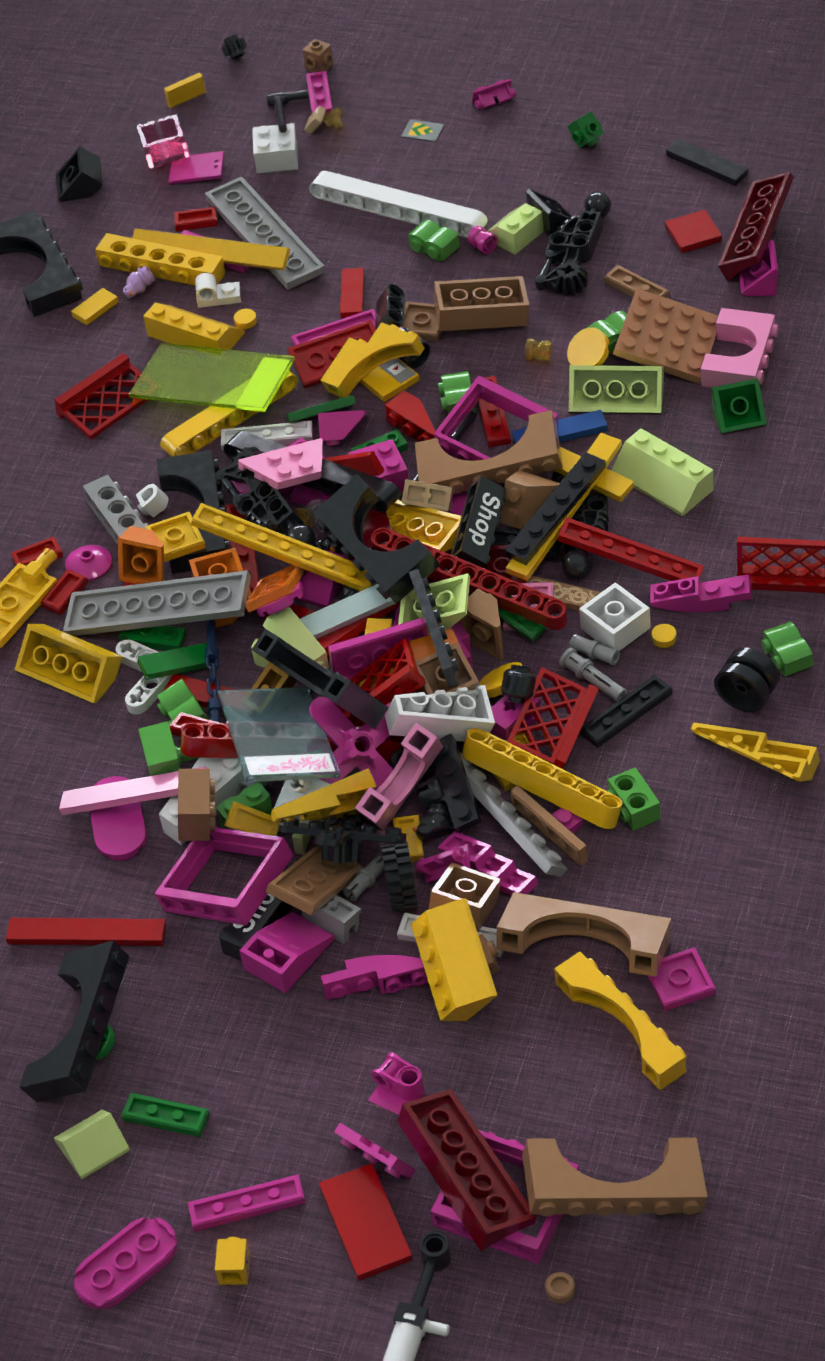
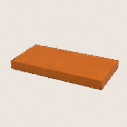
[245,565,305,612]

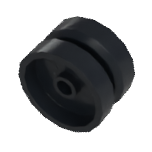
[714,647,780,713]

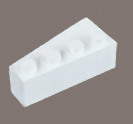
[159,757,251,845]

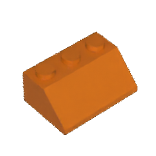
[189,548,251,628]

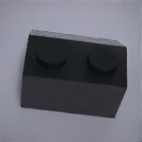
[56,146,103,202]

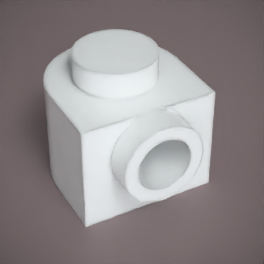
[136,484,168,518]

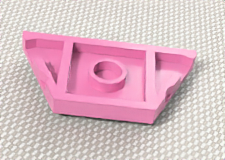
[238,438,323,490]

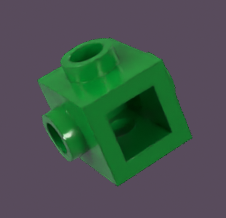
[567,111,604,148]

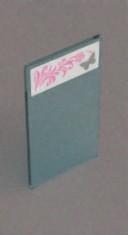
[218,687,340,782]

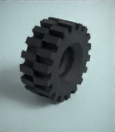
[381,841,418,911]

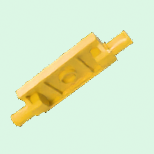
[0,548,57,648]

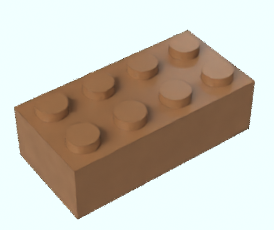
[434,276,529,331]

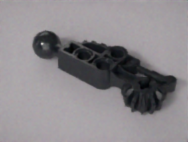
[535,191,612,297]
[215,446,316,546]
[551,471,609,579]

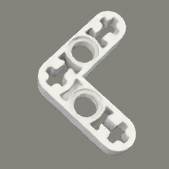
[116,640,172,715]

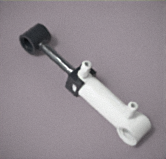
[383,1231,451,1361]

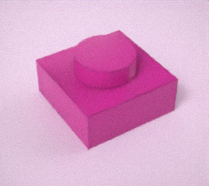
[552,808,583,833]

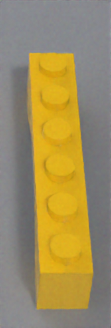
[554,952,687,1090]

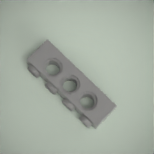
[83,475,148,545]

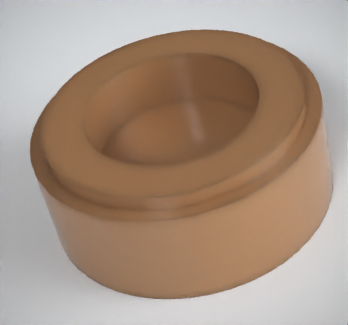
[545,1272,575,1303]

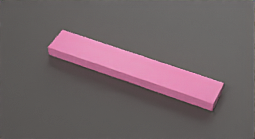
[59,766,207,815]

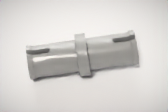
[569,634,620,665]
[343,855,385,901]

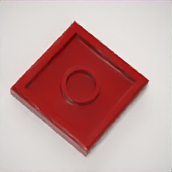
[665,210,722,253]

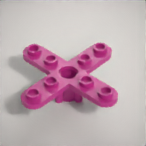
[309,697,393,789]

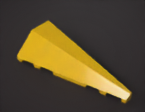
[691,722,820,782]
[271,768,377,822]

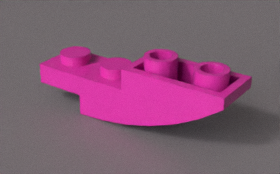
[650,574,752,612]
[321,955,428,1000]

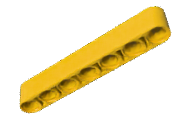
[160,369,298,457]
[462,728,623,829]

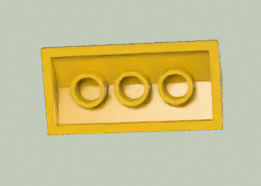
[386,500,461,552]

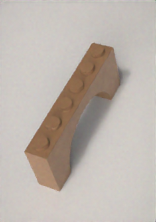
[415,410,563,494]
[496,892,671,977]
[522,1138,707,1216]

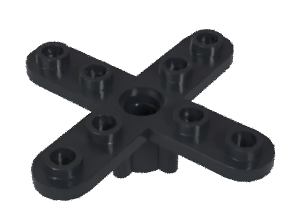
[278,815,406,864]

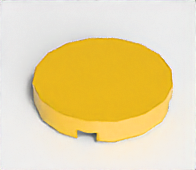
[567,328,610,366]
[479,662,523,698]

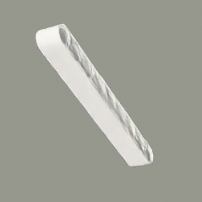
[309,171,487,238]

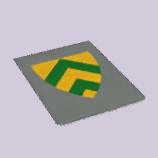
[401,119,444,141]

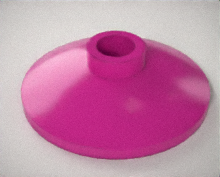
[65,545,112,581]

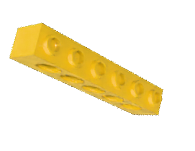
[95,233,226,286]

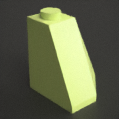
[251,607,329,669]

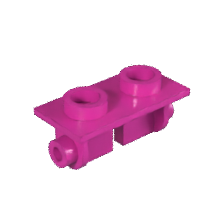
[471,79,516,110]
[416,844,470,884]

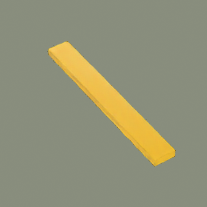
[132,228,291,271]
[506,433,622,581]
[191,503,373,591]

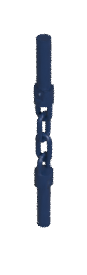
[205,619,221,723]

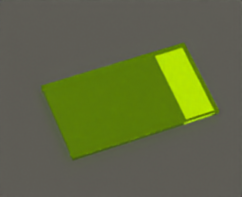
[129,343,295,412]

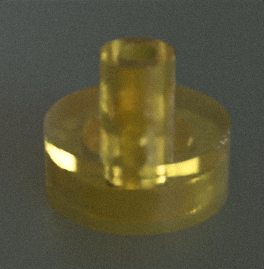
[323,107,345,129]

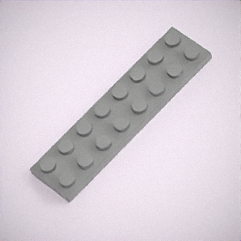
[205,176,325,290]
[63,570,251,636]

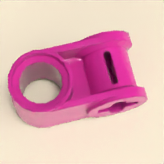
[371,1052,425,1102]

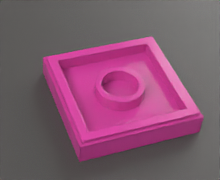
[647,947,716,1011]

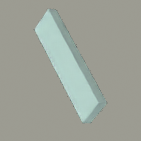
[300,584,396,639]

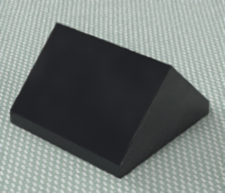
[526,188,572,237]

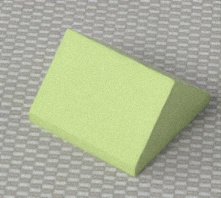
[54,1110,130,1179]

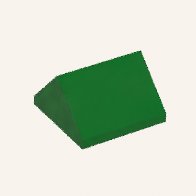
[712,378,767,433]

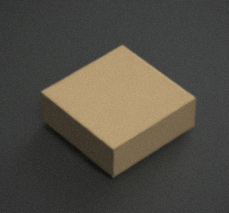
[304,106,326,134]

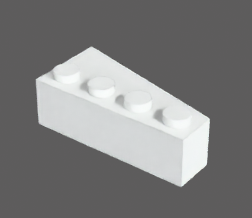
[385,685,495,742]

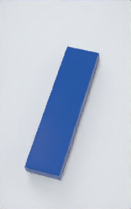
[512,410,608,444]

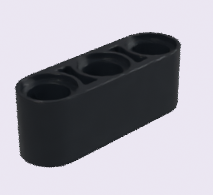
[375,284,405,330]

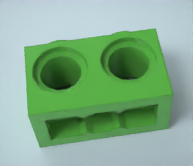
[607,767,661,831]

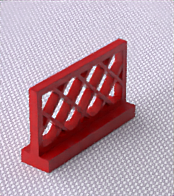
[54,353,160,440]
[737,537,825,593]
[337,638,426,727]
[507,667,599,769]

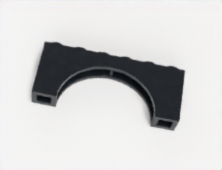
[0,210,83,317]
[156,450,231,574]
[314,474,440,604]
[252,629,388,729]
[19,941,130,1102]

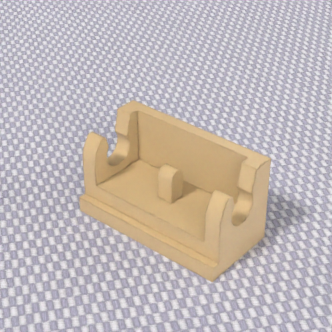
[402,479,455,511]

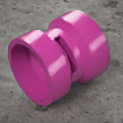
[467,225,498,254]

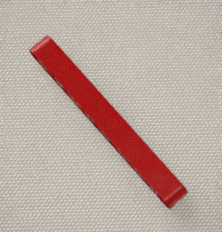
[371,528,568,630]
[180,723,406,762]

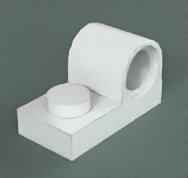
[195,273,241,308]

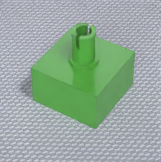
[138,721,200,776]

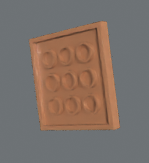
[613,288,718,384]

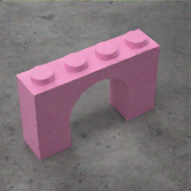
[701,308,779,387]
[355,723,443,831]

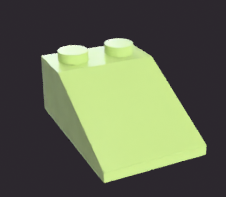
[398,573,470,635]

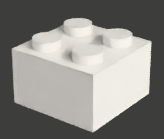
[253,123,298,174]
[579,582,651,651]

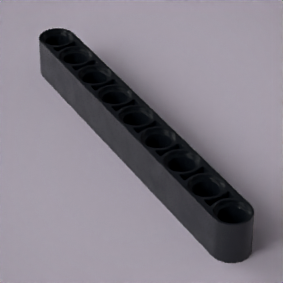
[223,431,401,513]

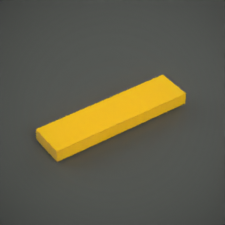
[554,447,634,502]

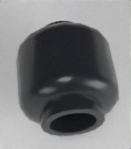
[501,665,536,703]

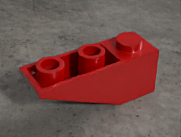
[385,390,435,442]

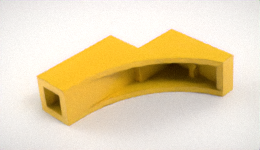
[321,322,425,398]

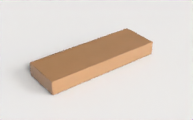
[604,265,670,298]

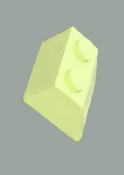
[487,203,544,255]

